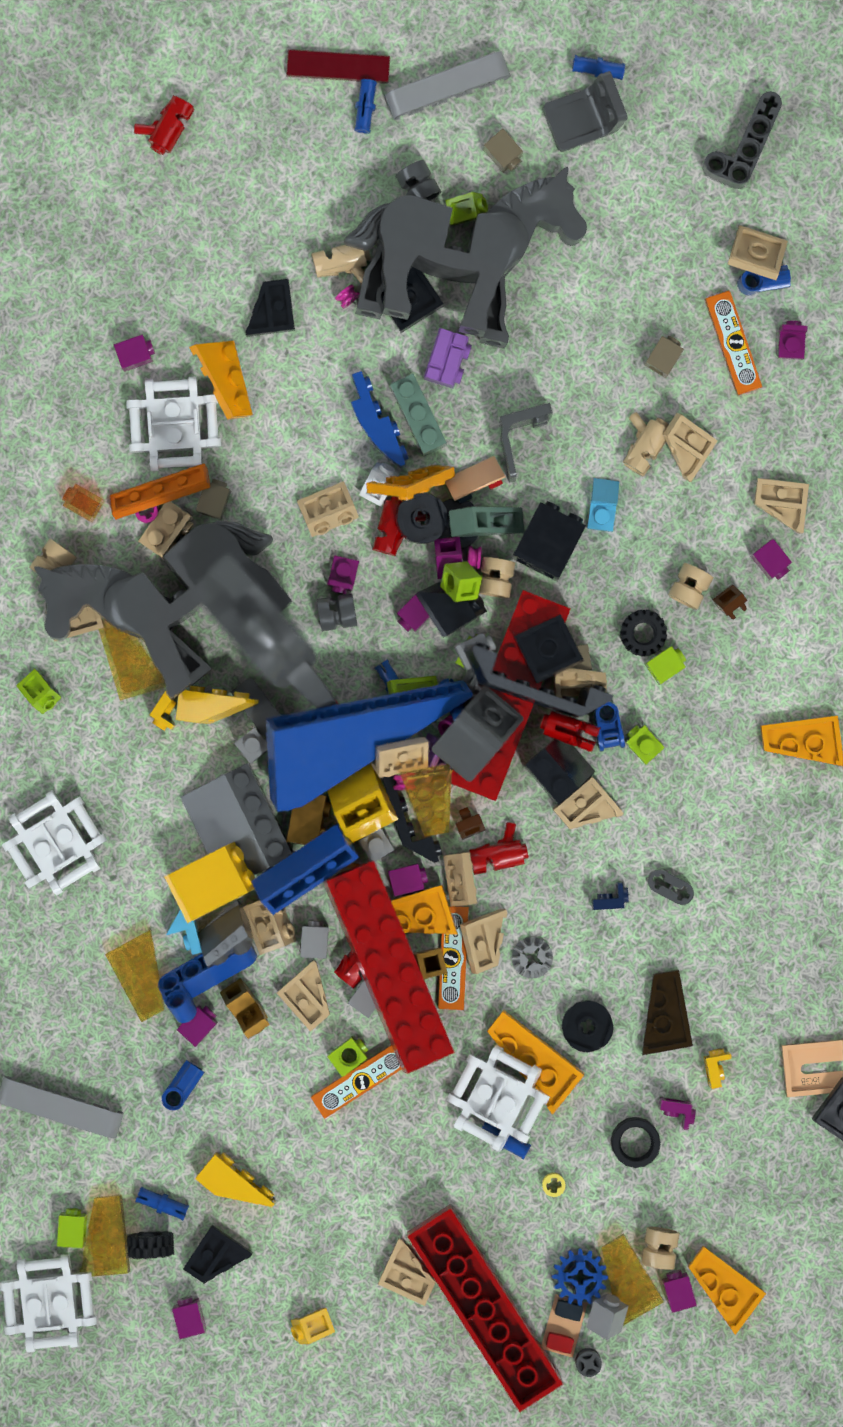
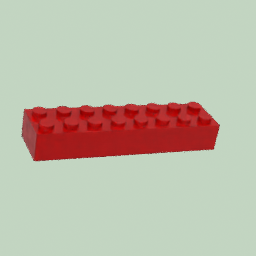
[448,590,571,801]
[323,861,455,1074]
[407,1204,563,1413]

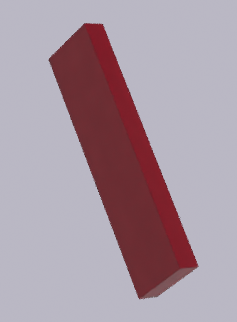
[287,50,390,83]

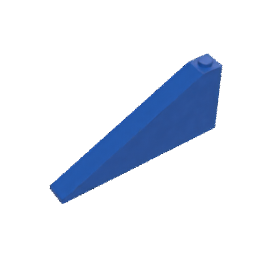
[266,680,472,811]

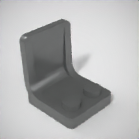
[542,71,628,152]
[499,403,553,483]
[432,686,523,782]

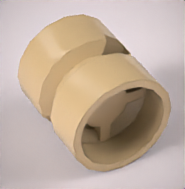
[29,538,77,572]
[479,557,515,598]
[668,563,714,610]
[641,1226,680,1270]

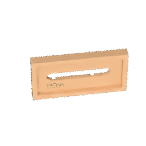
[781,1039,843,1097]

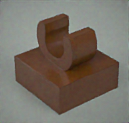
[712,584,747,620]
[455,807,486,840]

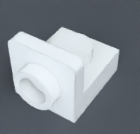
[359,462,399,507]

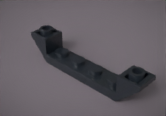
[464,642,614,717]
[382,774,443,863]

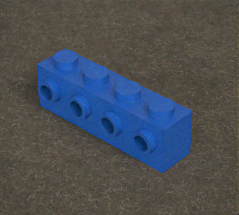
[251,824,359,915]

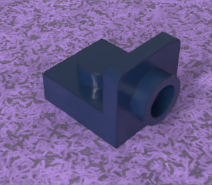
[592,882,629,910]

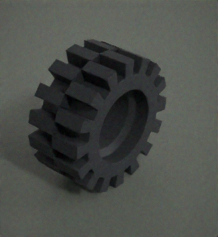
[620,609,667,656]
[127,1231,174,1259]

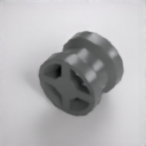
[575,1348,602,1377]

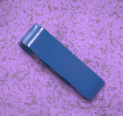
[158,946,257,1023]

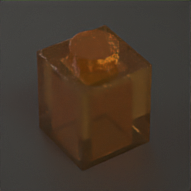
[62,483,105,523]

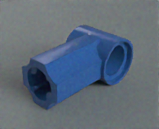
[737,265,791,295]
[162,1060,205,1110]

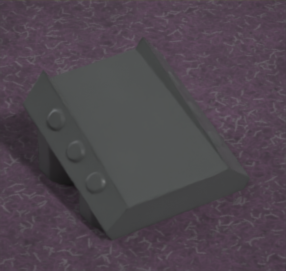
[198,900,254,968]

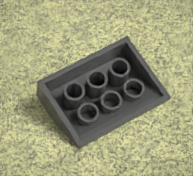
[180,763,293,875]

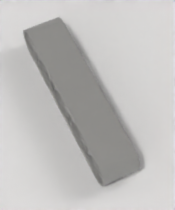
[385,51,511,120]
[0,1076,124,1139]

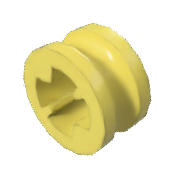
[542,1173,566,1197]

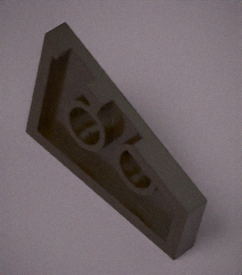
[642,969,693,1055]

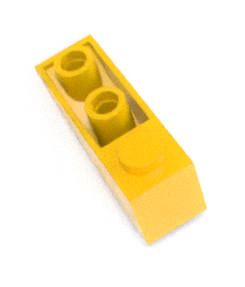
[175,685,259,724]
[195,1152,276,1207]

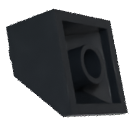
[415,581,487,638]

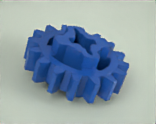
[551,1248,608,1306]

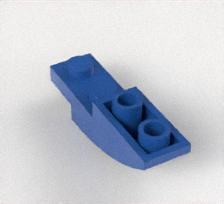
[351,371,409,468]

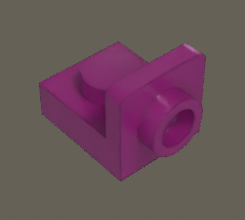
[778,321,808,360]
[327,555,359,595]
[658,1097,696,1130]

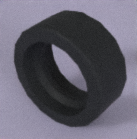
[611,1117,661,1168]

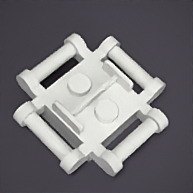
[126,376,221,471]
[2,790,107,896]
[446,1045,550,1152]
[0,1254,97,1353]

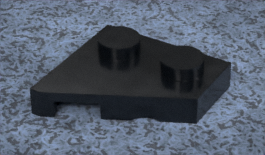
[245,279,295,337]
[183,1225,253,1283]

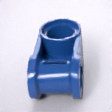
[594,702,625,752]

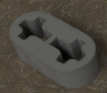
[647,870,694,905]

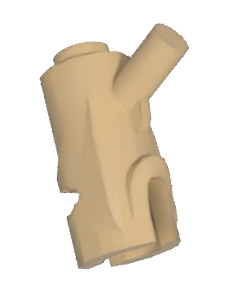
[311,245,371,284]
[623,412,669,477]

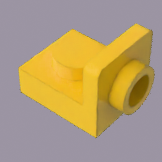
[150,691,177,731]
[703,1048,732,1089]
[291,1308,335,1344]

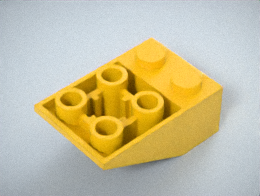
[327,763,398,843]

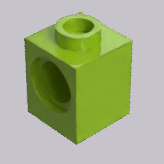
[440,561,482,602]
[645,646,687,685]
[327,1036,368,1077]
[57,1208,87,1248]

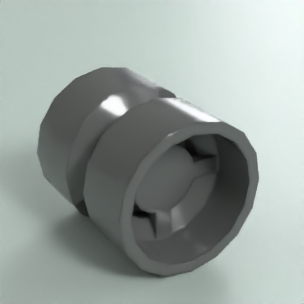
[395,160,441,201]
[317,593,357,632]

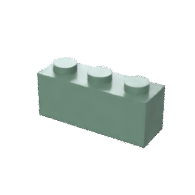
[390,374,447,457]

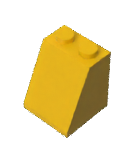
[164,842,255,923]

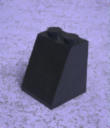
[512,501,586,582]
[523,739,595,805]

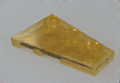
[99,624,166,701]
[399,764,452,837]
[105,930,165,1022]
[79,1195,130,1277]
[602,1234,664,1326]

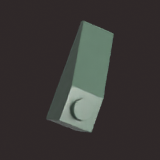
[449,507,525,537]

